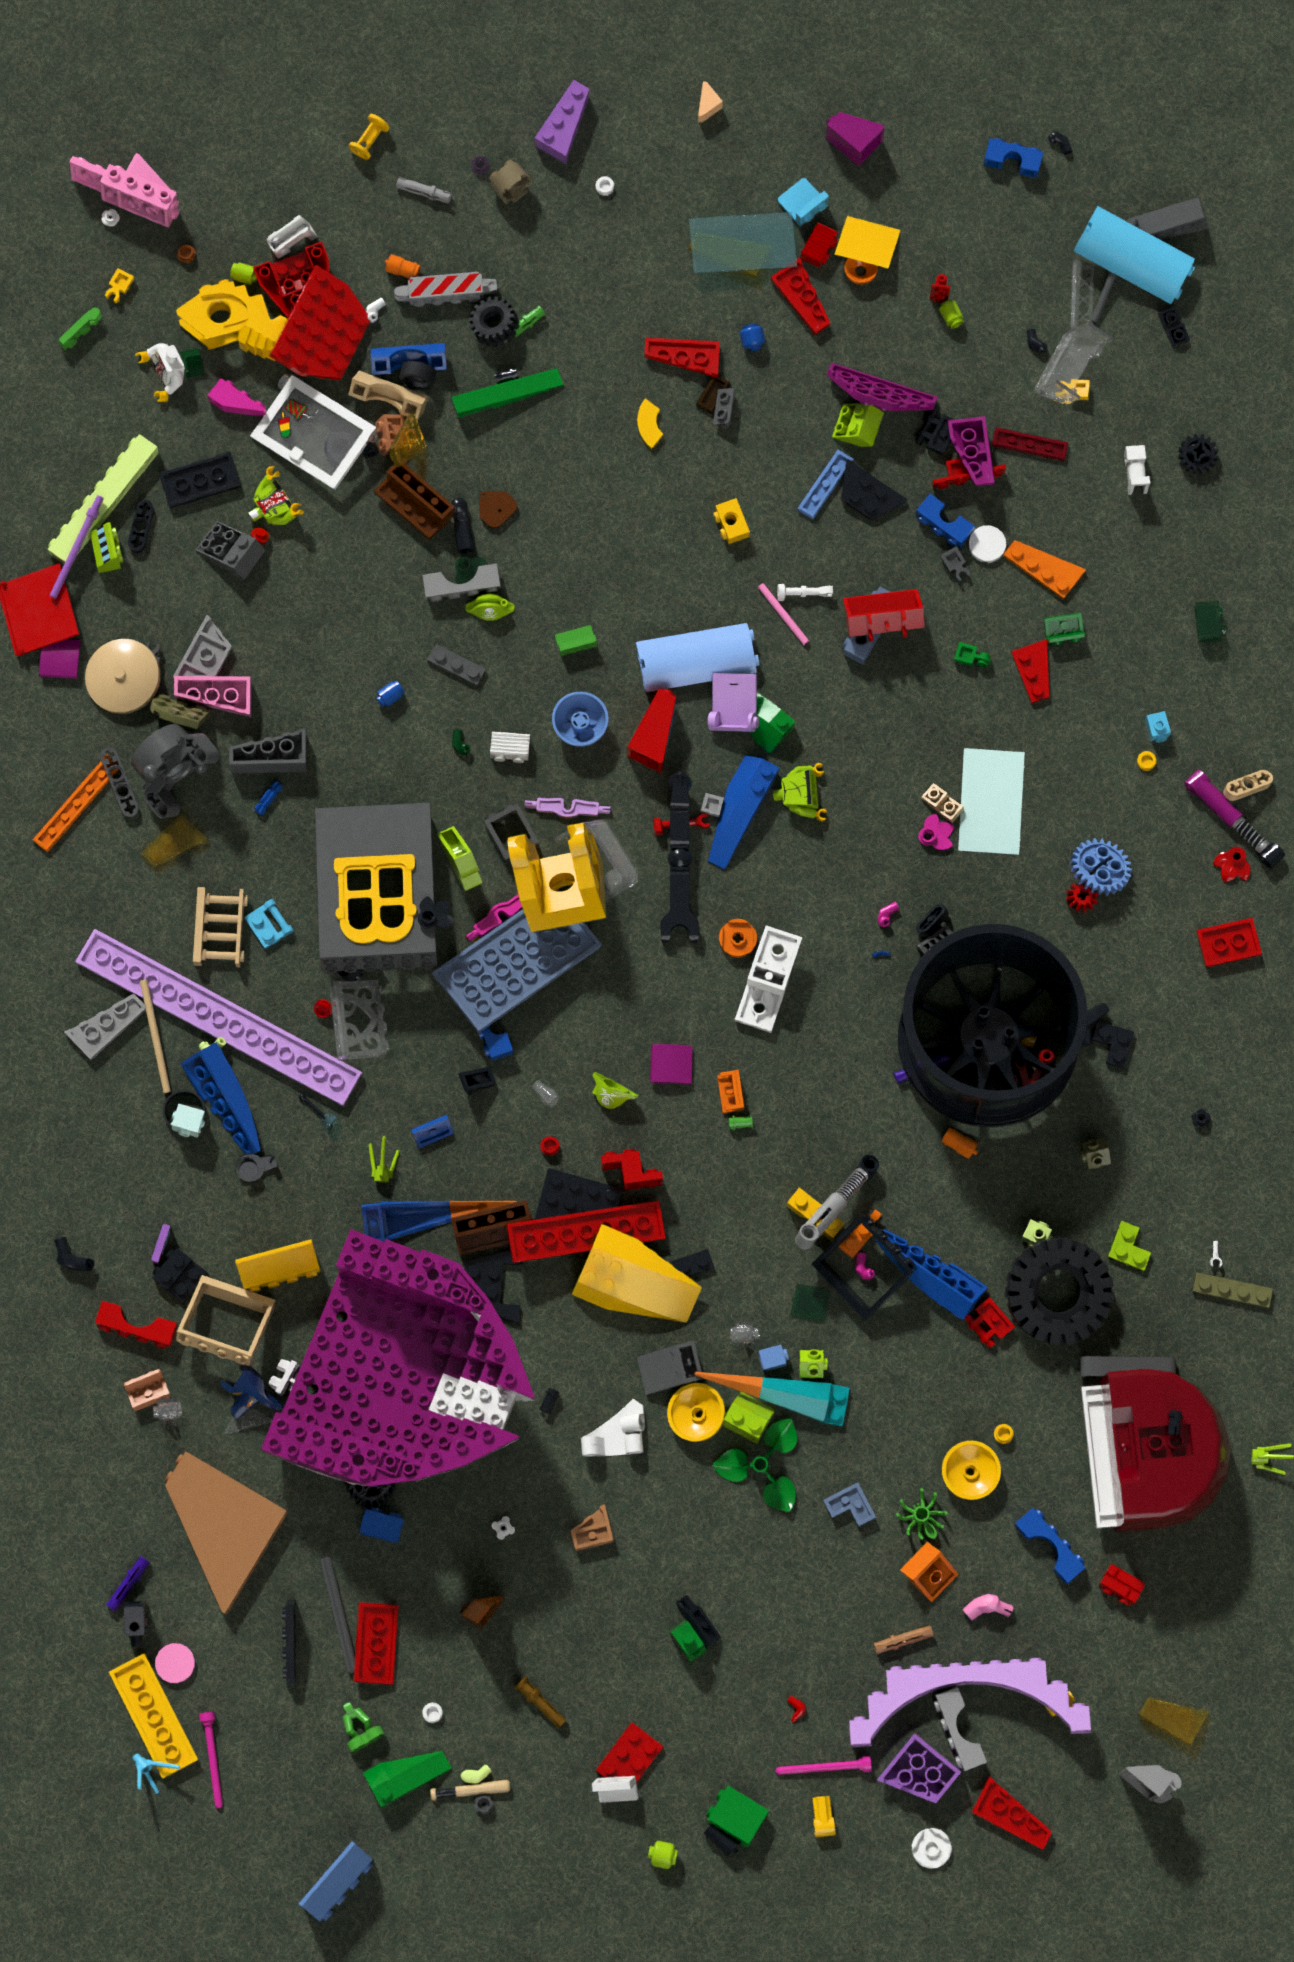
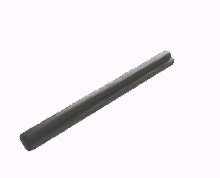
[320,1557,355,1673]

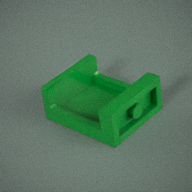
[705,1786,769,1848]

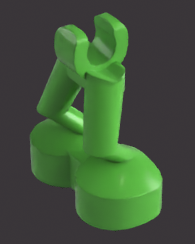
[343,1702,385,1753]

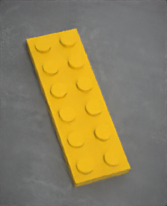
[109,1654,198,1779]

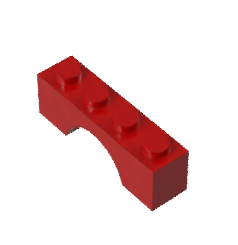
[95,1301,178,1349]

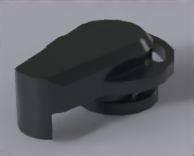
[236,1153,277,1182]

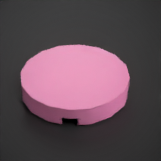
[155,1643,195,1683]

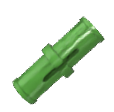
[515,306,546,338]

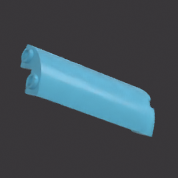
[1074,206,1195,304]

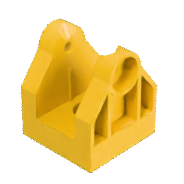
[508,822,606,933]

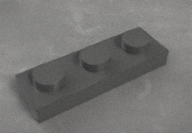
[427,644,486,686]

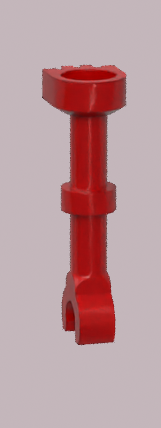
[653,813,710,836]

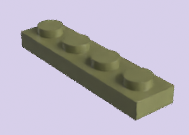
[1192,1272,1273,1308]

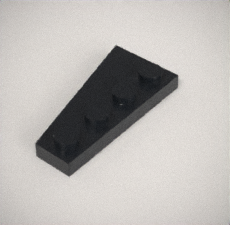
[282,1599,296,1684]

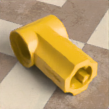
[812,1796,835,1837]

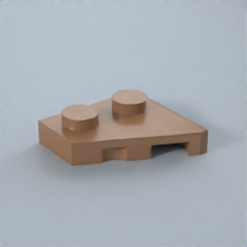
[571,1504,614,1551]

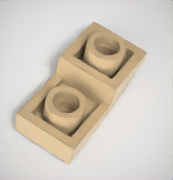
[921,783,964,823]

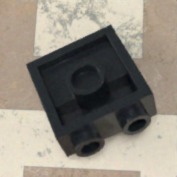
[152,1248,208,1304]

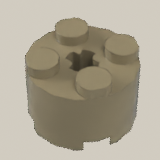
[489,160,532,204]

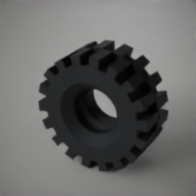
[469,297,519,347]

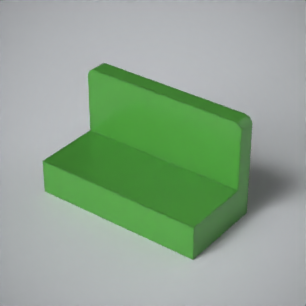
[555,625,597,656]

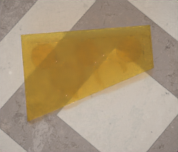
[389,413,427,467]
[141,814,208,868]
[1138,1697,1209,1746]

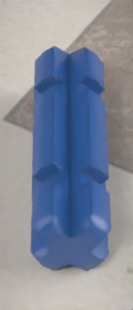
[254,781,282,815]

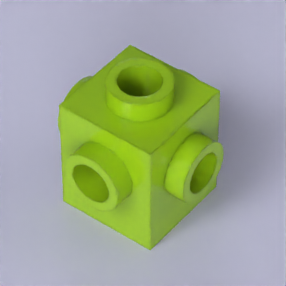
[799,1349,827,1379]

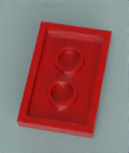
[1196,918,1262,968]
[596,1722,663,1783]

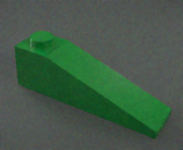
[732,684,795,754]
[363,1751,452,1808]

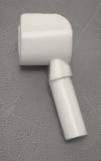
[1210,1241,1222,1268]

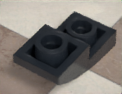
[1157,306,1190,347]

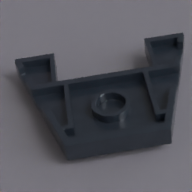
[464,1250,524,1323]

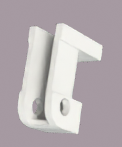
[266,215,318,259]
[1124,445,1150,495]

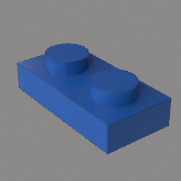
[411,1115,454,1148]

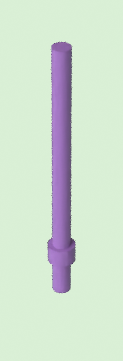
[49,495,104,599]

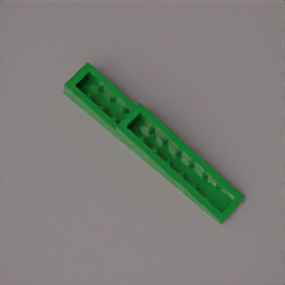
[451,368,564,418]

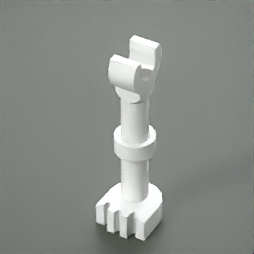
[777,584,833,601]

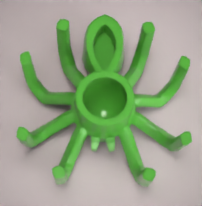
[896,1488,948,1540]

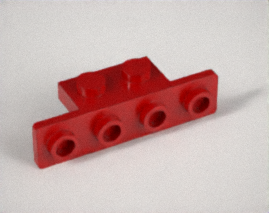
[932,458,1006,489]

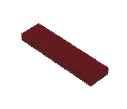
[992,427,1068,461]

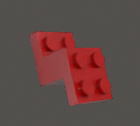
[601,1149,663,1191]

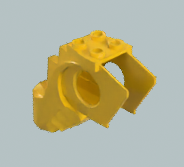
[176,279,287,361]

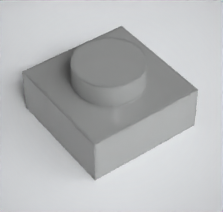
[701,793,724,817]

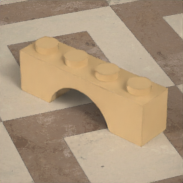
[348,371,428,421]

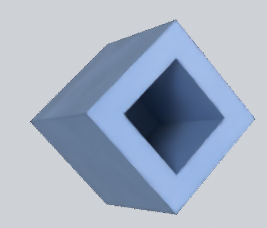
[758,1345,789,1372]

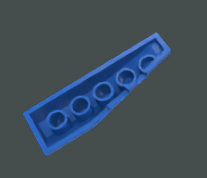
[180,1042,260,1154]
[875,1229,988,1320]

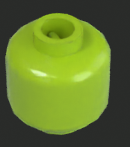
[648,1841,678,1869]

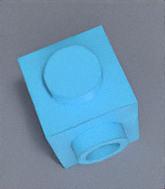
[1145,711,1171,743]

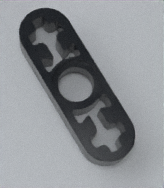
[128,500,154,553]

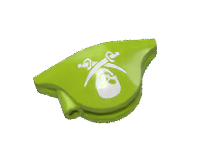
[465,593,515,621]
[592,1072,638,1109]

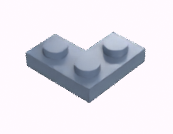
[823,1482,876,1527]

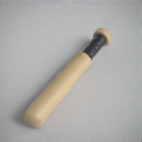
[431,1780,510,1801]

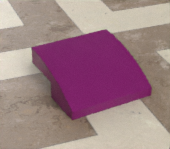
[39,639,81,679]
[650,1044,692,1085]

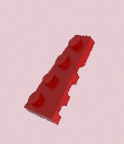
[770,257,830,335]
[644,338,720,378]
[971,1776,1052,1850]

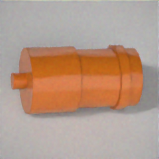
[385,254,421,279]
[941,1127,979,1160]

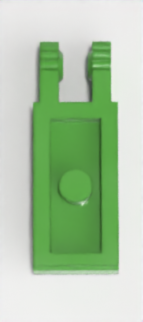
[59,307,102,350]

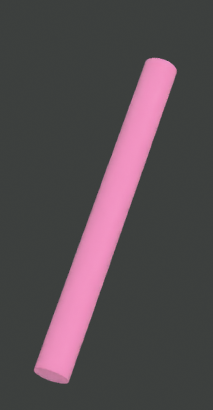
[758,583,809,645]

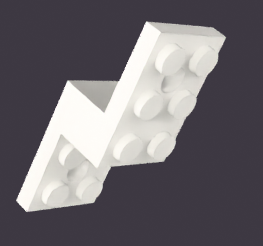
[735,926,802,1033]

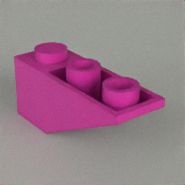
[208,379,266,417]

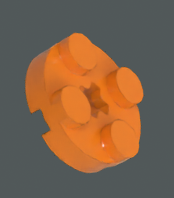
[719,919,757,958]

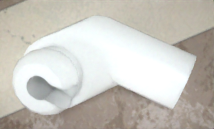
[366,298,386,323]

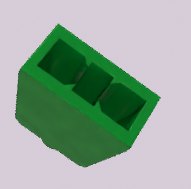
[669,1621,706,1663]

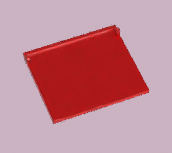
[0,563,80,656]

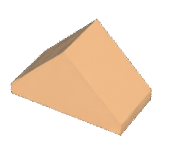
[698,82,723,123]

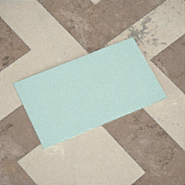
[958,748,1025,855]

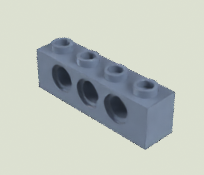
[842,587,890,665]

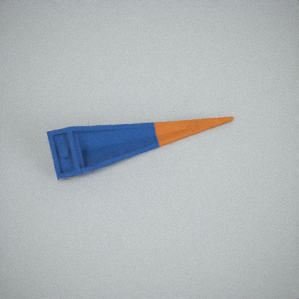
[361,1201,517,1242]

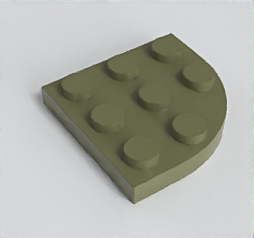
[150,695,211,729]

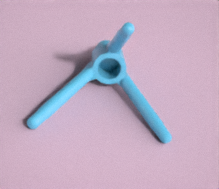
[133,1754,180,1794]

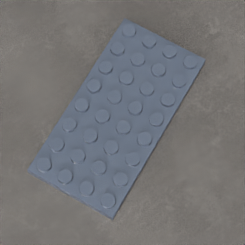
[432,890,602,1033]

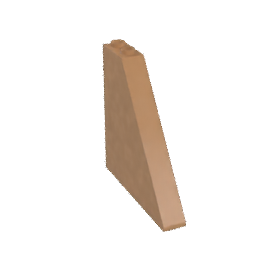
[165,1451,288,1615]

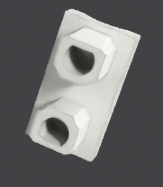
[268,1359,299,1396]

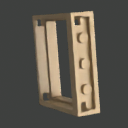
[176,1275,275,1366]

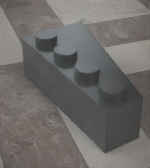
[1127,197,1208,240]
[229,728,307,774]

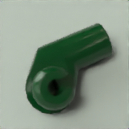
[452,729,471,755]

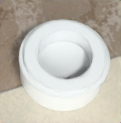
[596,177,614,196]
[423,1703,443,1723]

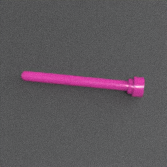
[199,1712,223,1809]
[775,1756,872,1775]

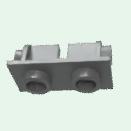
[713,388,736,428]

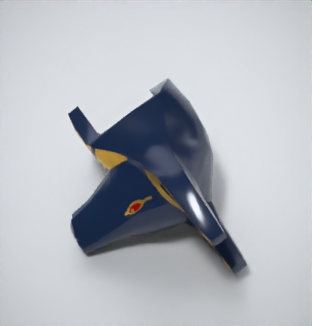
[220,1365,283,1419]

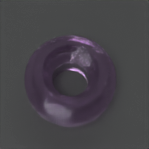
[471,156,489,174]

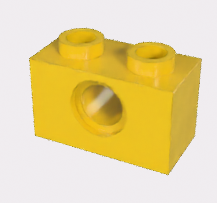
[713,498,750,545]

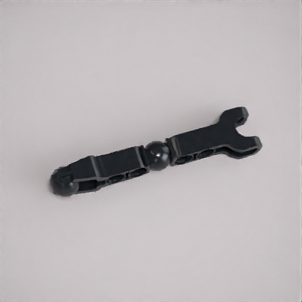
[660,771,699,943]

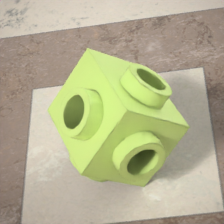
[1021,1220,1053,1247]

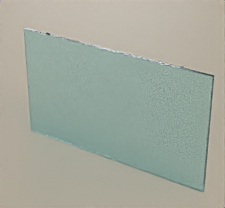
[689,212,797,273]

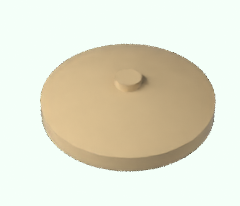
[85,639,160,714]

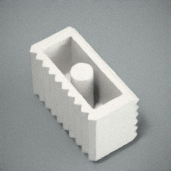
[490,732,530,763]

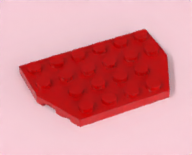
[269,265,370,381]

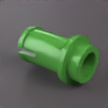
[728,1115,753,1131]

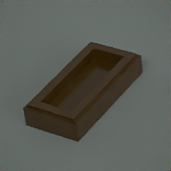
[696,376,730,414]

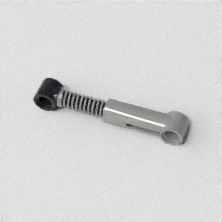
[795,1154,879,1250]

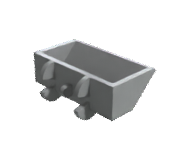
[1119,1765,1181,1803]

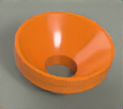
[844,258,878,285]

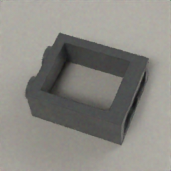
[484,803,539,864]

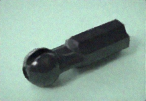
[451,497,474,554]

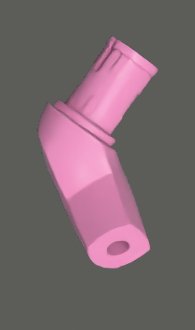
[963,1594,1013,1620]

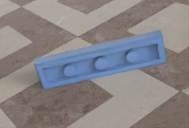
[797,450,854,520]

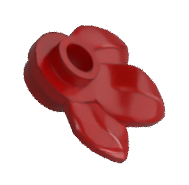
[1213,847,1251,882]

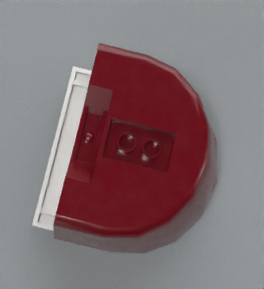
[1081,1369,1231,1532]

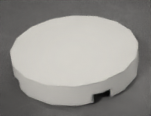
[969,526,1006,563]
[912,1828,952,1869]

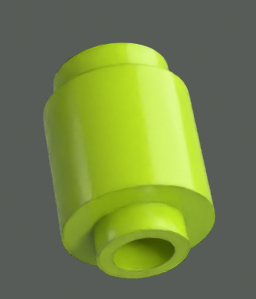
[230,262,257,285]
[939,300,964,329]

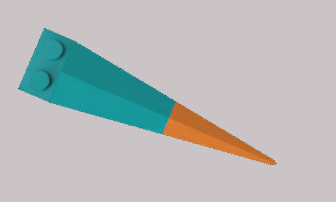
[694,1372,850,1427]

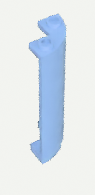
[636,623,759,692]

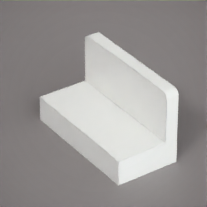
[592,1776,638,1802]

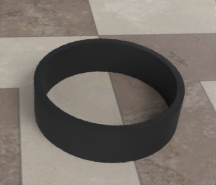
[163,1090,206,1132]

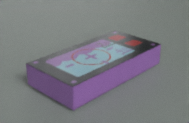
[151,1224,172,1265]

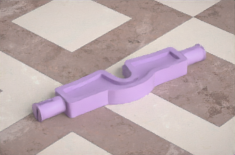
[525,798,611,819]

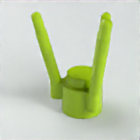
[369,1136,400,1183]
[1251,1444,1294,1475]

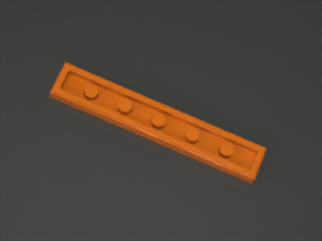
[33,755,119,853]

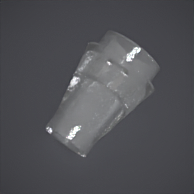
[532,1080,560,1108]

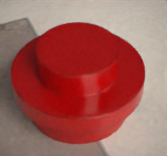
[250,528,269,545]
[314,999,332,1018]
[540,1137,560,1156]

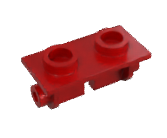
[930,274,950,303]

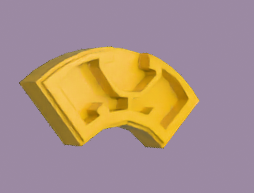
[637,399,663,449]

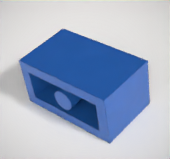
[359,1507,404,1544]

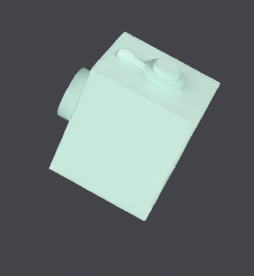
[171,1104,205,1137]

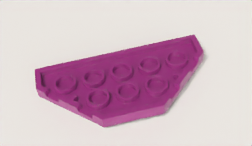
[827,363,938,411]

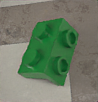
[1043,612,1086,645]

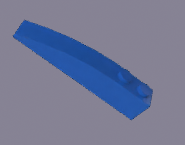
[708,755,779,870]

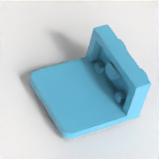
[778,178,829,226]

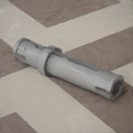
[396,177,452,204]

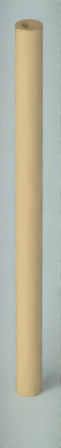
[140,979,171,1093]

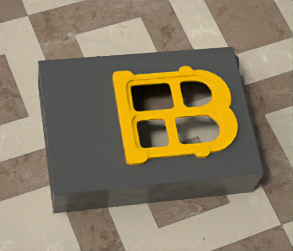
[315,803,438,974]

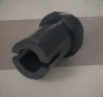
[494,367,518,384]
[539,1388,560,1414]
[1167,1410,1184,1436]

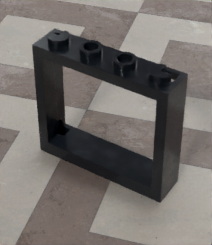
[811,1214,917,1320]

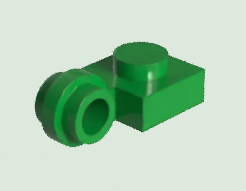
[954,642,992,667]

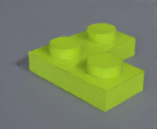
[1108,1221,1151,1271]

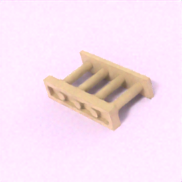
[193,887,248,967]

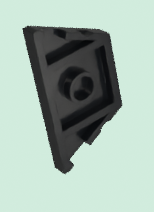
[841,459,907,521]

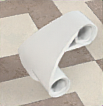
[581,1399,645,1457]

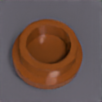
[177,245,196,263]

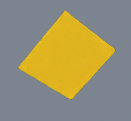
[835,216,900,269]

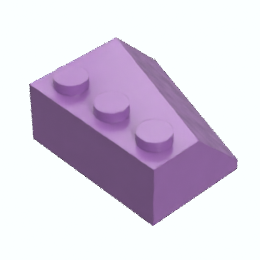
[877,1733,962,1803]

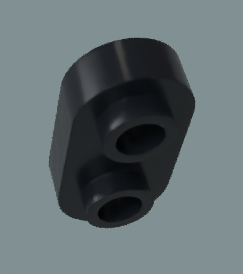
[916,904,949,938]

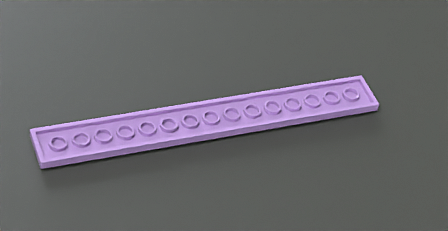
[75,929,362,1107]

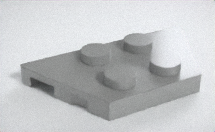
[173,615,232,679]

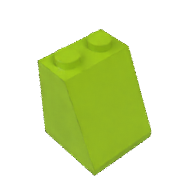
[723,1392,775,1444]

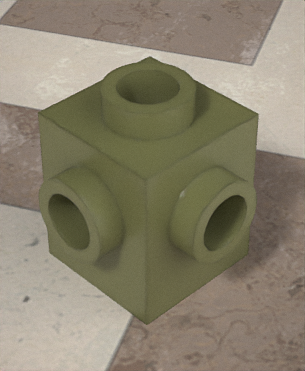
[1080,1138,1111,1169]

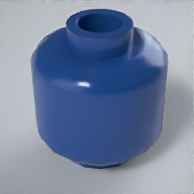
[739,323,766,352]

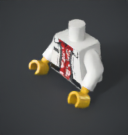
[135,343,185,402]

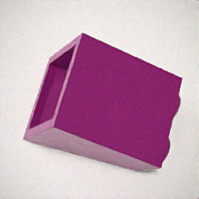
[826,112,885,167]

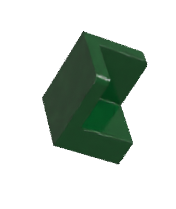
[180,348,204,378]

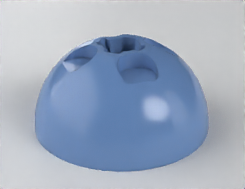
[552,692,608,747]

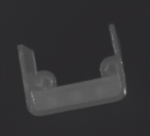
[1034,322,1113,405]
[555,819,640,902]

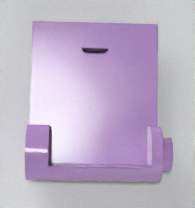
[708,673,759,732]

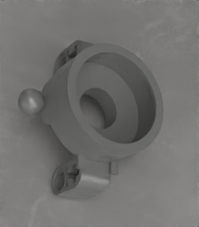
[131,724,219,819]

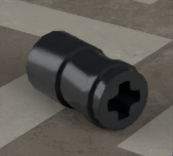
[703,1824,741,1857]

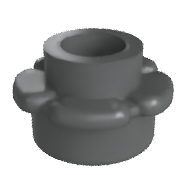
[474,1794,494,1814]

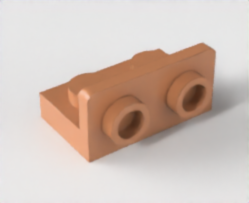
[375,415,409,456]

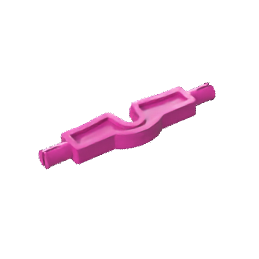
[465,894,523,942]

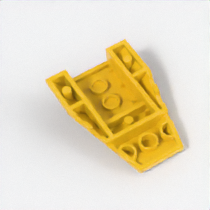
[572,1224,702,1323]

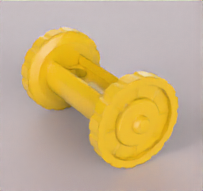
[348,114,390,160]

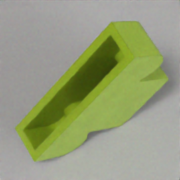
[437,826,483,891]

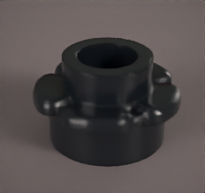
[1191,1109,1211,1128]

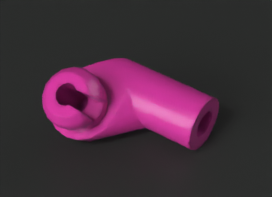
[878,902,899,927]
[855,1253,875,1281]

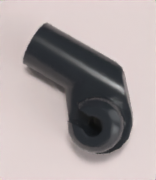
[1048,131,1073,155]
[1027,329,1048,353]

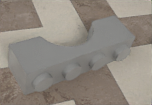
[423,563,502,602]
[933,1687,987,1772]

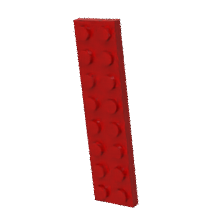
[506,1201,666,1263]

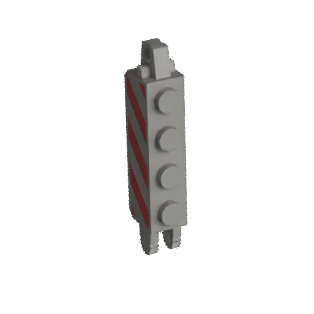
[394,272,497,307]

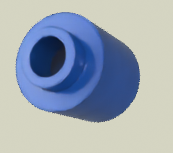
[376,681,405,708]

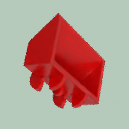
[843,589,924,642]

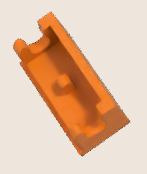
[717,1070,744,1113]

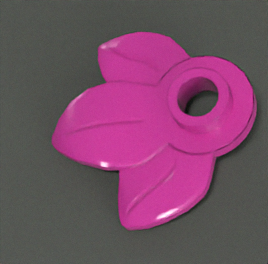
[918,814,954,850]

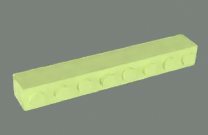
[48,434,159,565]

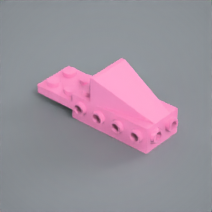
[70,153,180,228]

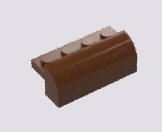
[374,459,455,540]
[451,1200,531,1255]

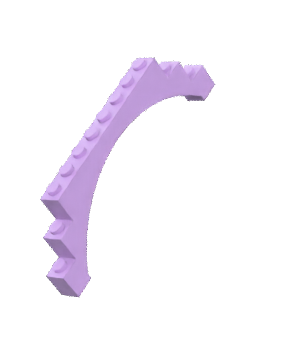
[849,1658,1091,1747]

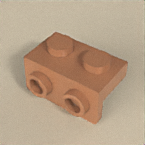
[124,1369,171,1412]

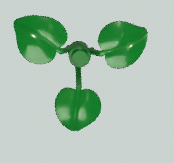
[713,1419,797,1512]

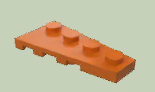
[1003,540,1086,600]

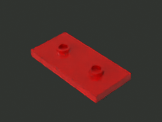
[353,1602,399,1685]

